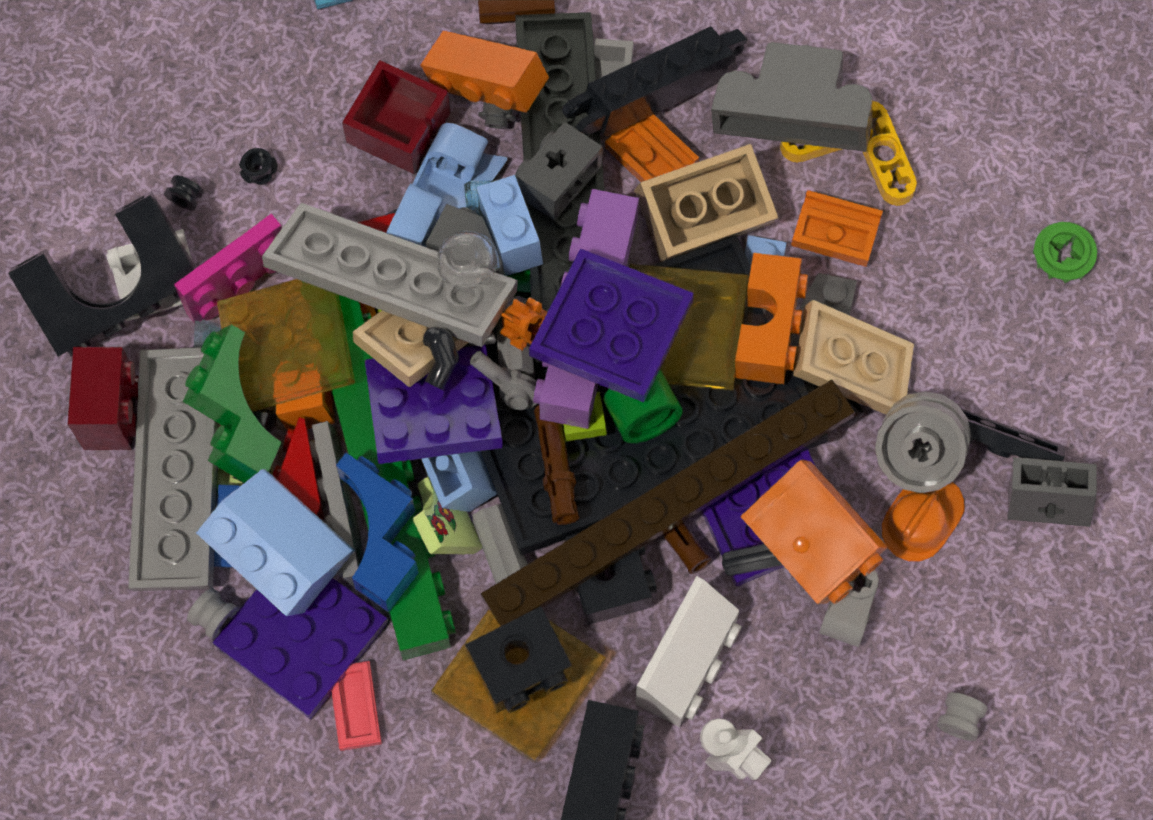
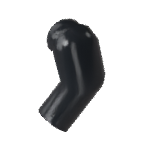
[423,327,459,390]

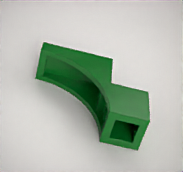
[182,324,281,483]

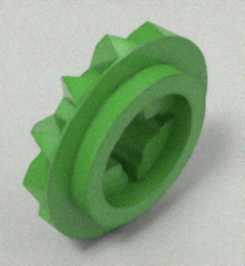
[1032,222,1097,283]

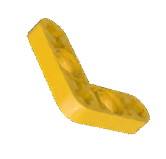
[780,101,917,206]

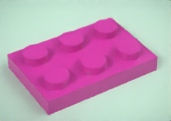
[174,213,282,325]

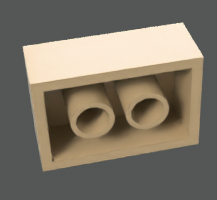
[634,144,778,262]

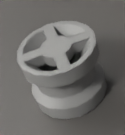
[187,588,239,641]
[936,692,988,741]

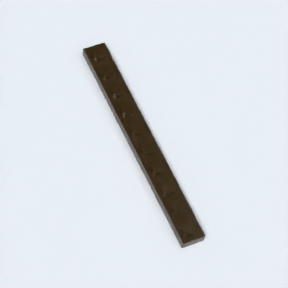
[480,379,855,627]

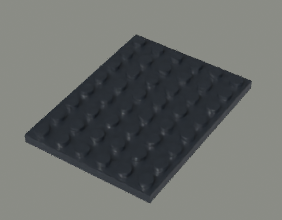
[481,235,828,556]

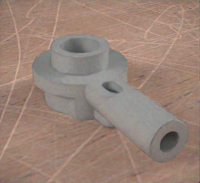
[470,351,537,410]

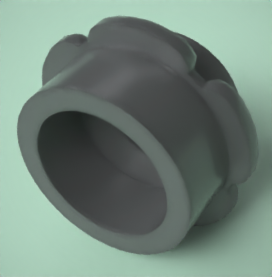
[478,102,516,129]

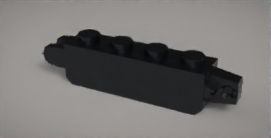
[561,26,747,136]

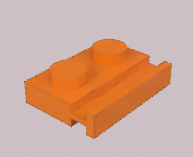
[605,114,699,182]
[791,190,883,267]

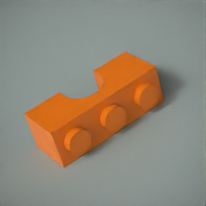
[735,253,808,385]

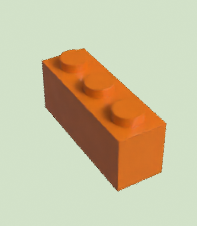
[420,30,549,113]

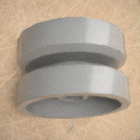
[875,391,971,493]

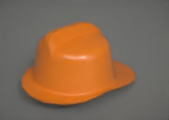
[882,482,964,562]

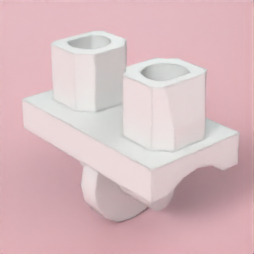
[700,719,771,780]

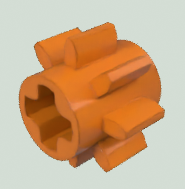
[500,297,547,351]

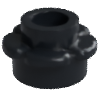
[239,148,278,185]

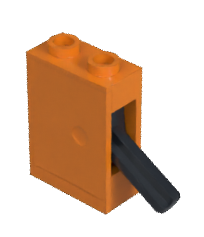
[722,460,888,605]

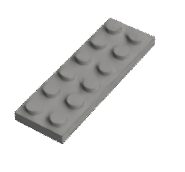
[262,203,517,347]
[128,347,220,591]

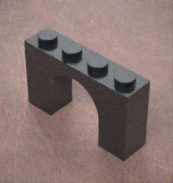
[8,191,196,357]

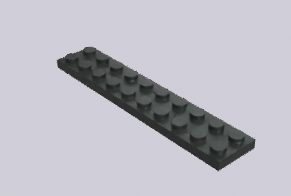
[515,12,605,363]

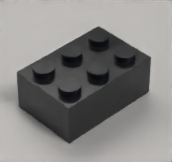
[561,700,645,820]

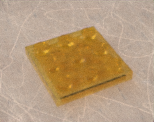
[629,264,748,390]
[217,279,355,412]
[431,609,606,763]

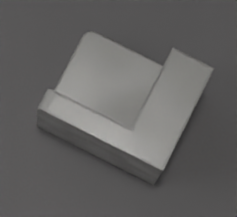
[594,39,633,80]

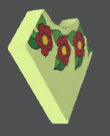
[413,476,483,554]

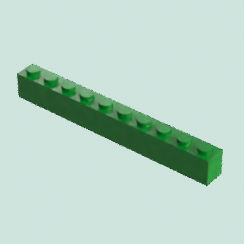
[304,282,456,661]

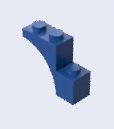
[336,453,419,612]

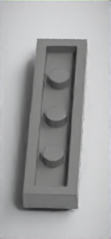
[310,421,364,587]

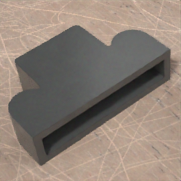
[711,42,872,152]

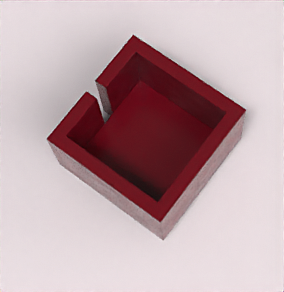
[342,60,451,174]
[68,347,139,450]

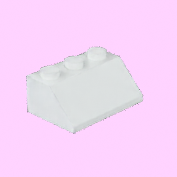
[635,576,742,728]

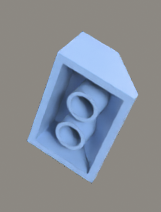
[196,469,355,616]

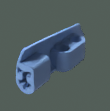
[386,123,507,248]

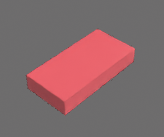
[331,661,382,751]

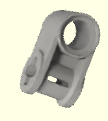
[819,570,879,647]

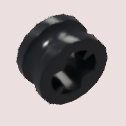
[164,175,204,211]

